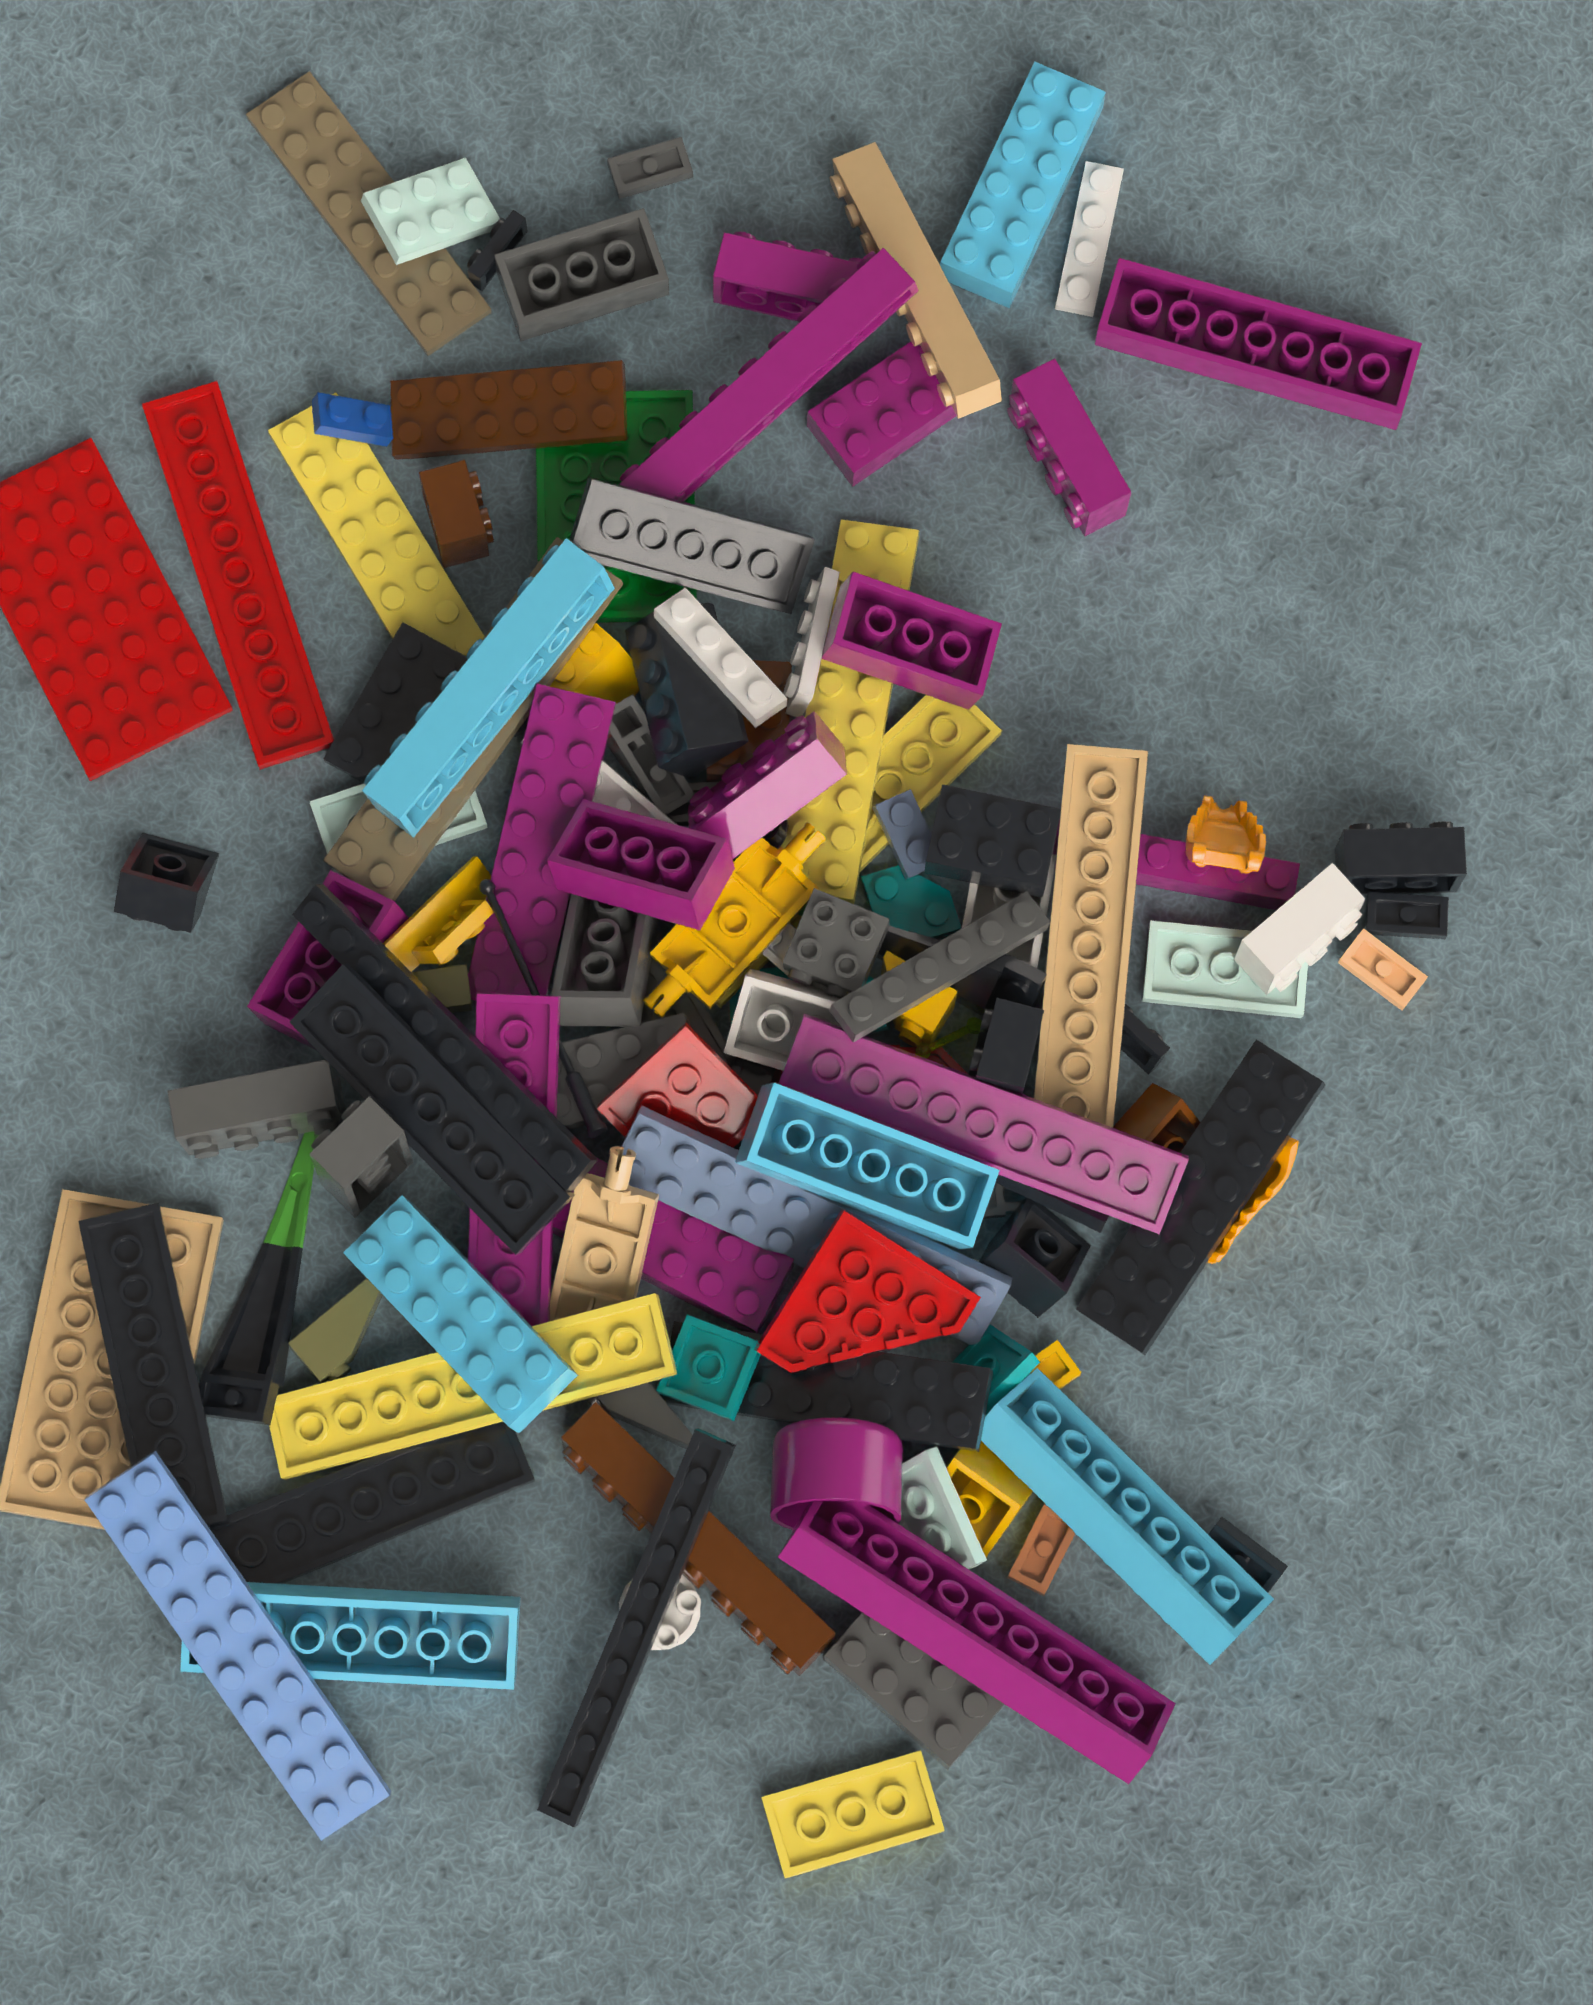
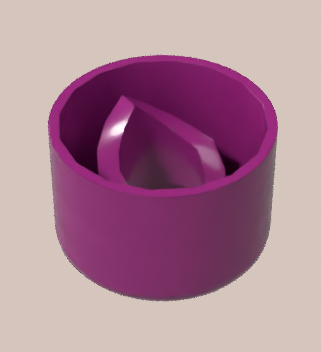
[770,1418,903,1530]

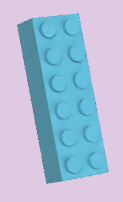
[940,61,1106,308]
[735,1083,1000,1249]
[343,1195,578,1433]

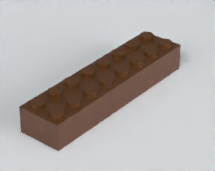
[561,1402,835,1676]

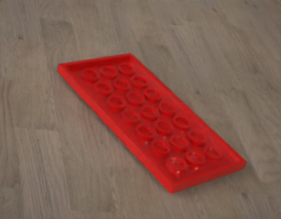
[0,438,233,781]

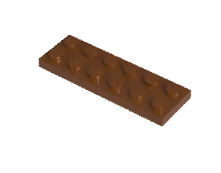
[390,360,628,460]

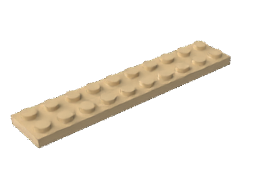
[1034,744,1148,1128]

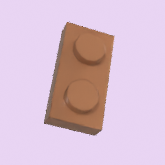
[1007,1503,1075,1596]

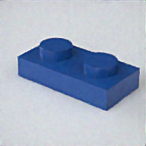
[312,392,393,447]

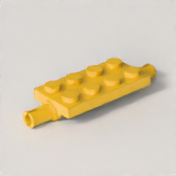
[643,822,826,1018]

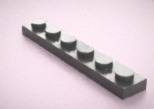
[830,891,1051,1042]

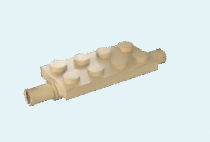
[550,1146,659,1321]

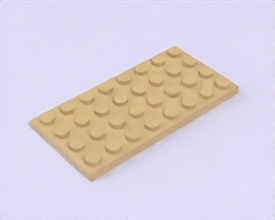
[0,1189,224,1530]

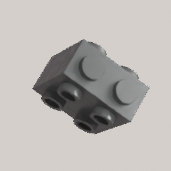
[783,888,890,999]

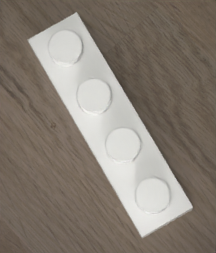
[1055,161,1124,317]
[783,567,840,717]
[654,588,787,728]

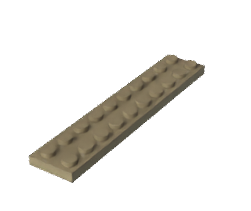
[323,537,623,901]

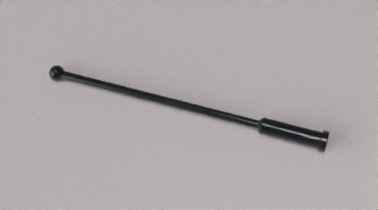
[479,879,607,1138]

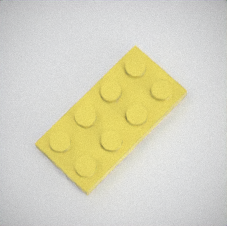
[761,1750,945,1879]

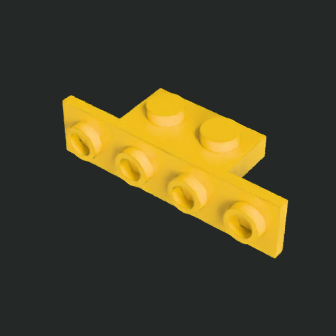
[383,856,494,972]

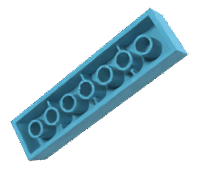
[362,538,615,838]
[981,1368,1274,1665]
[180,1582,520,1690]

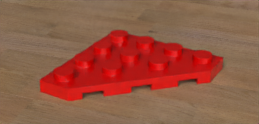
[754,1209,981,1373]

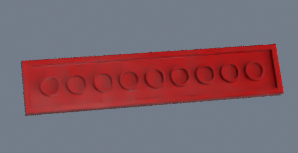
[142,381,334,770]

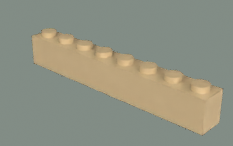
[830,142,1002,419]

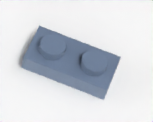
[872,789,932,880]

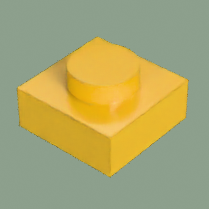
[1030,1340,1081,1389]

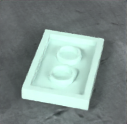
[361,158,500,265]
[899,1447,987,1570]

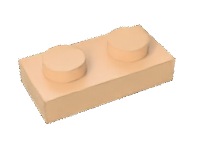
[1338,928,1428,1011]

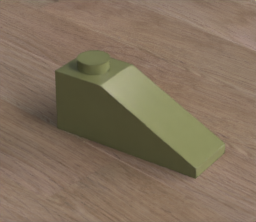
[288,1278,383,1384]

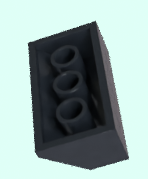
[625,602,749,778]

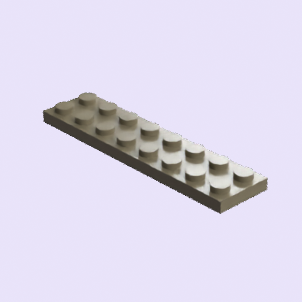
[246,71,492,356]

